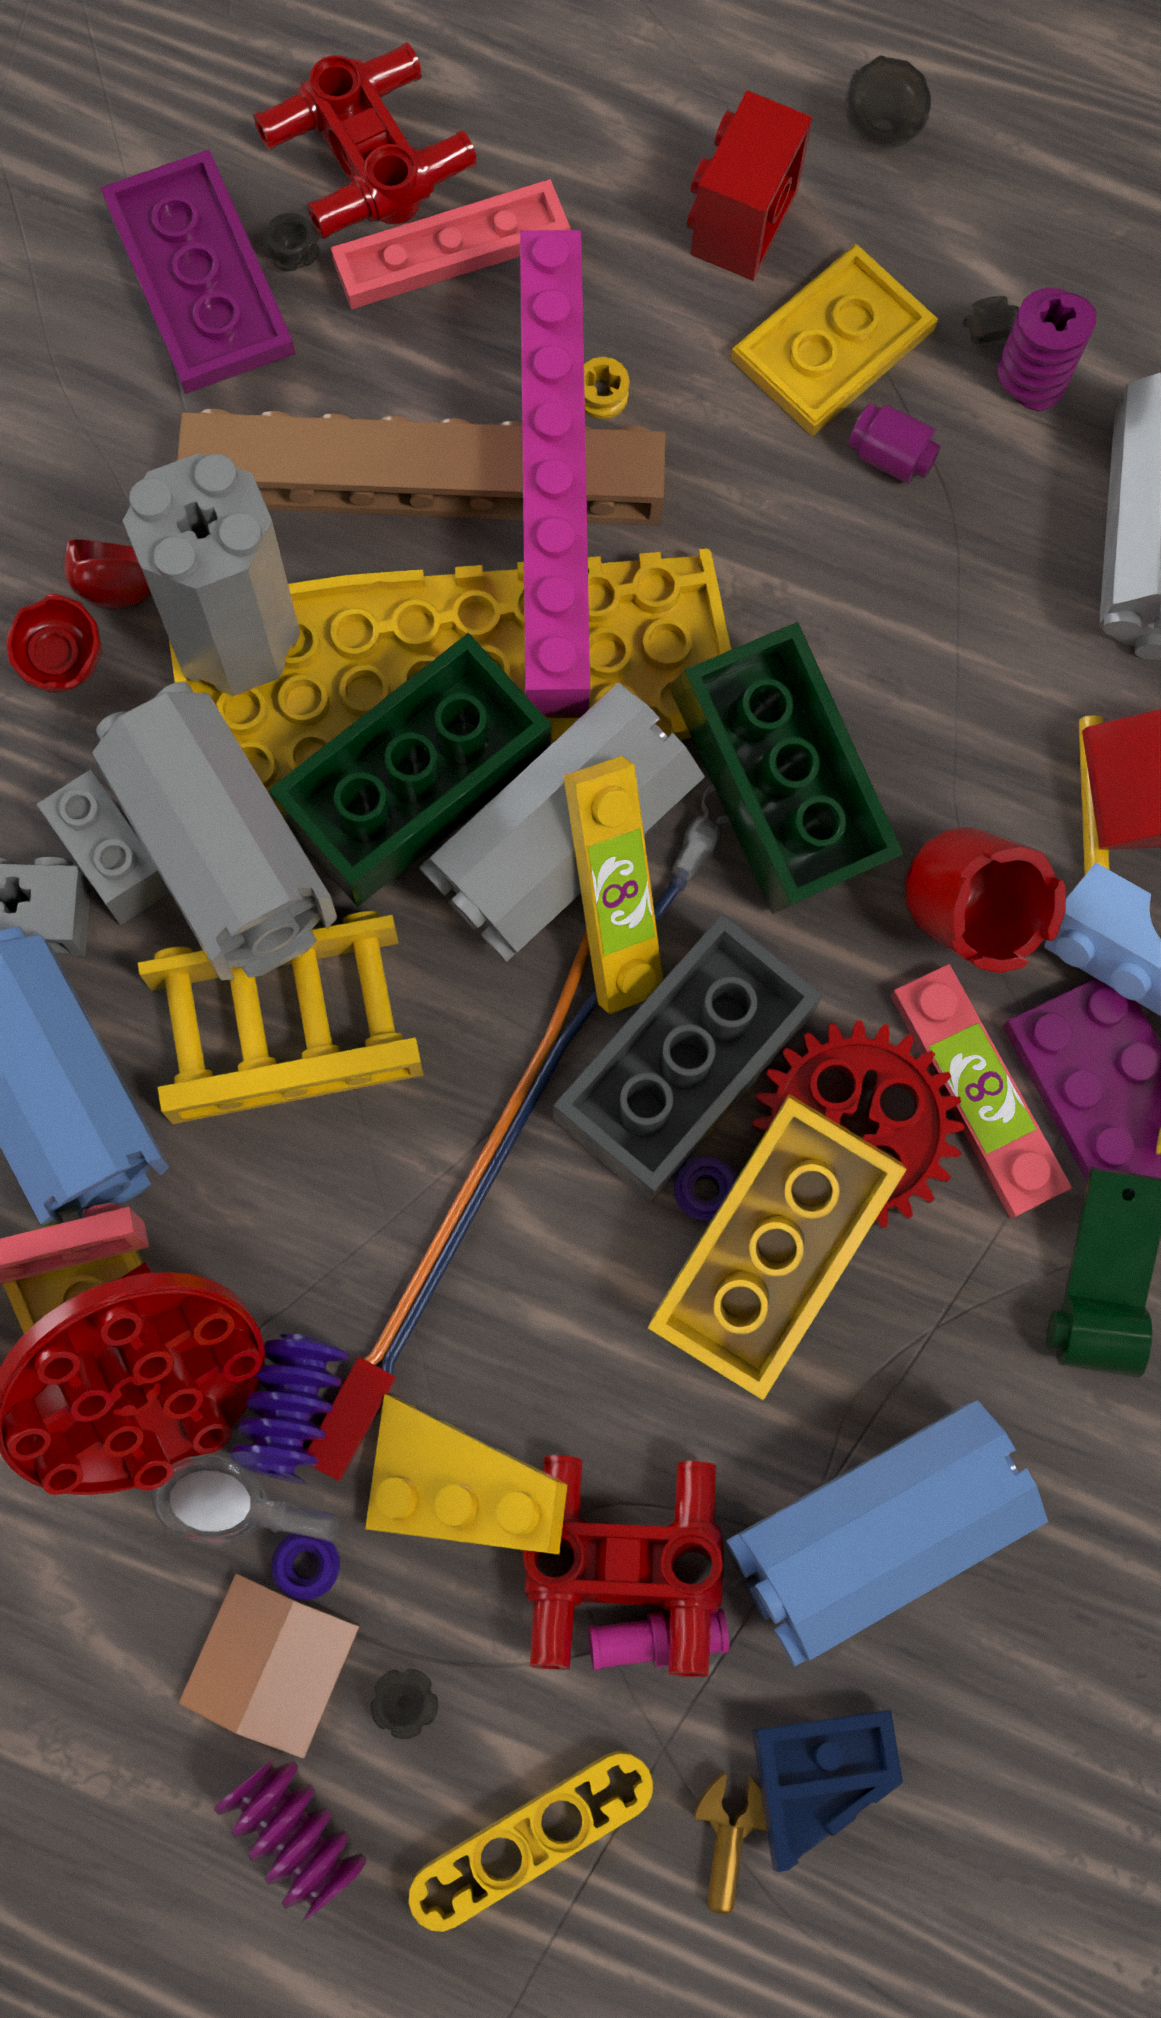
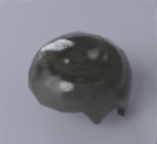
[843,55,932,150]

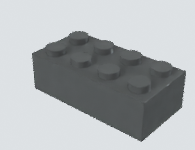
[553,913,823,1203]

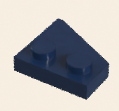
[752,1710,903,1872]

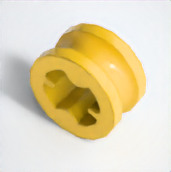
[584,357,630,419]

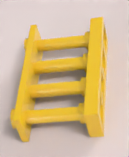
[138,911,424,1124]

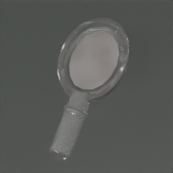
[152,1455,339,1546]

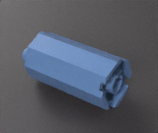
[0,926,170,1227]
[726,1400,1048,1667]

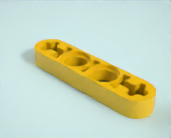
[408,1750,653,1932]

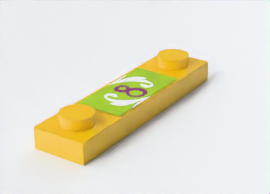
[563,756,663,1014]

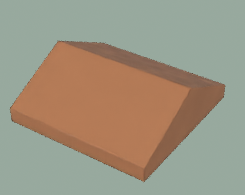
[179,1573,360,1759]

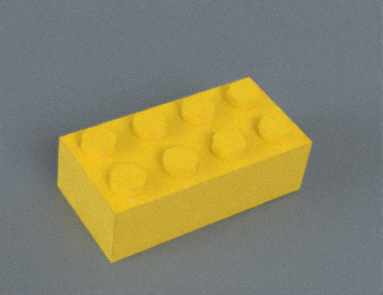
[648,1094,907,1401]

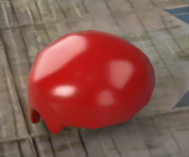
[64,538,151,610]
[5,594,103,693]

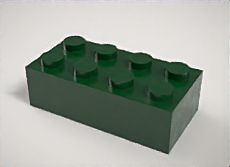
[669,622,903,914]
[268,633,552,907]

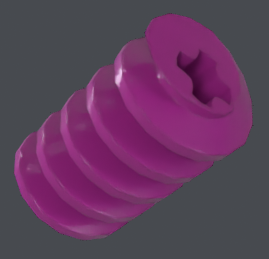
[997,288,1096,412]
[214,1757,366,1923]

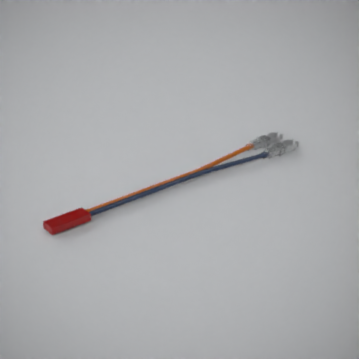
[307,785,729,1482]

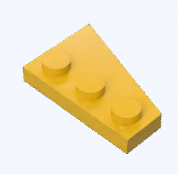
[365,1394,568,1554]

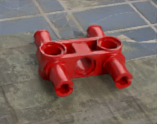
[253,42,477,240]
[523,1455,724,1678]

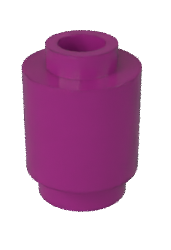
[848,403,941,484]

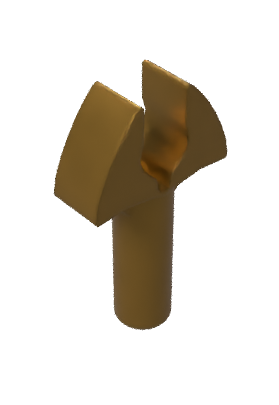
[693,1771,767,1915]

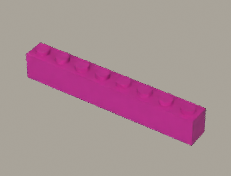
[520,230,590,718]

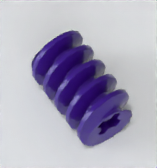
[229,1334,349,1485]

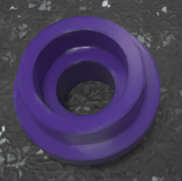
[674,1156,737,1221]
[272,1530,340,1600]

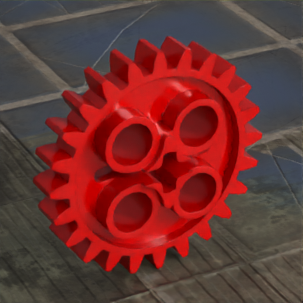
[752,1020,964,1229]

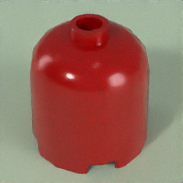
[905,827,1066,973]

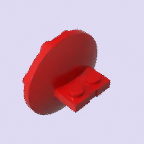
[0,1262,265,1495]

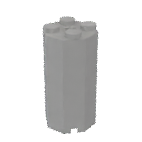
[1099,372,1161,660]
[123,453,300,696]
[92,682,337,980]
[418,682,705,962]

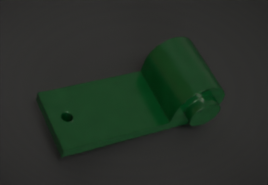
[1046,1166,1161,1378]

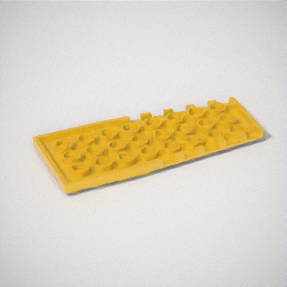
[169,548,731,797]

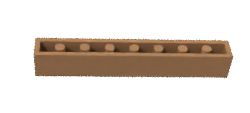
[177,409,666,526]

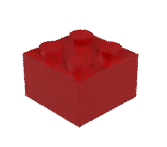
[686,90,812,281]

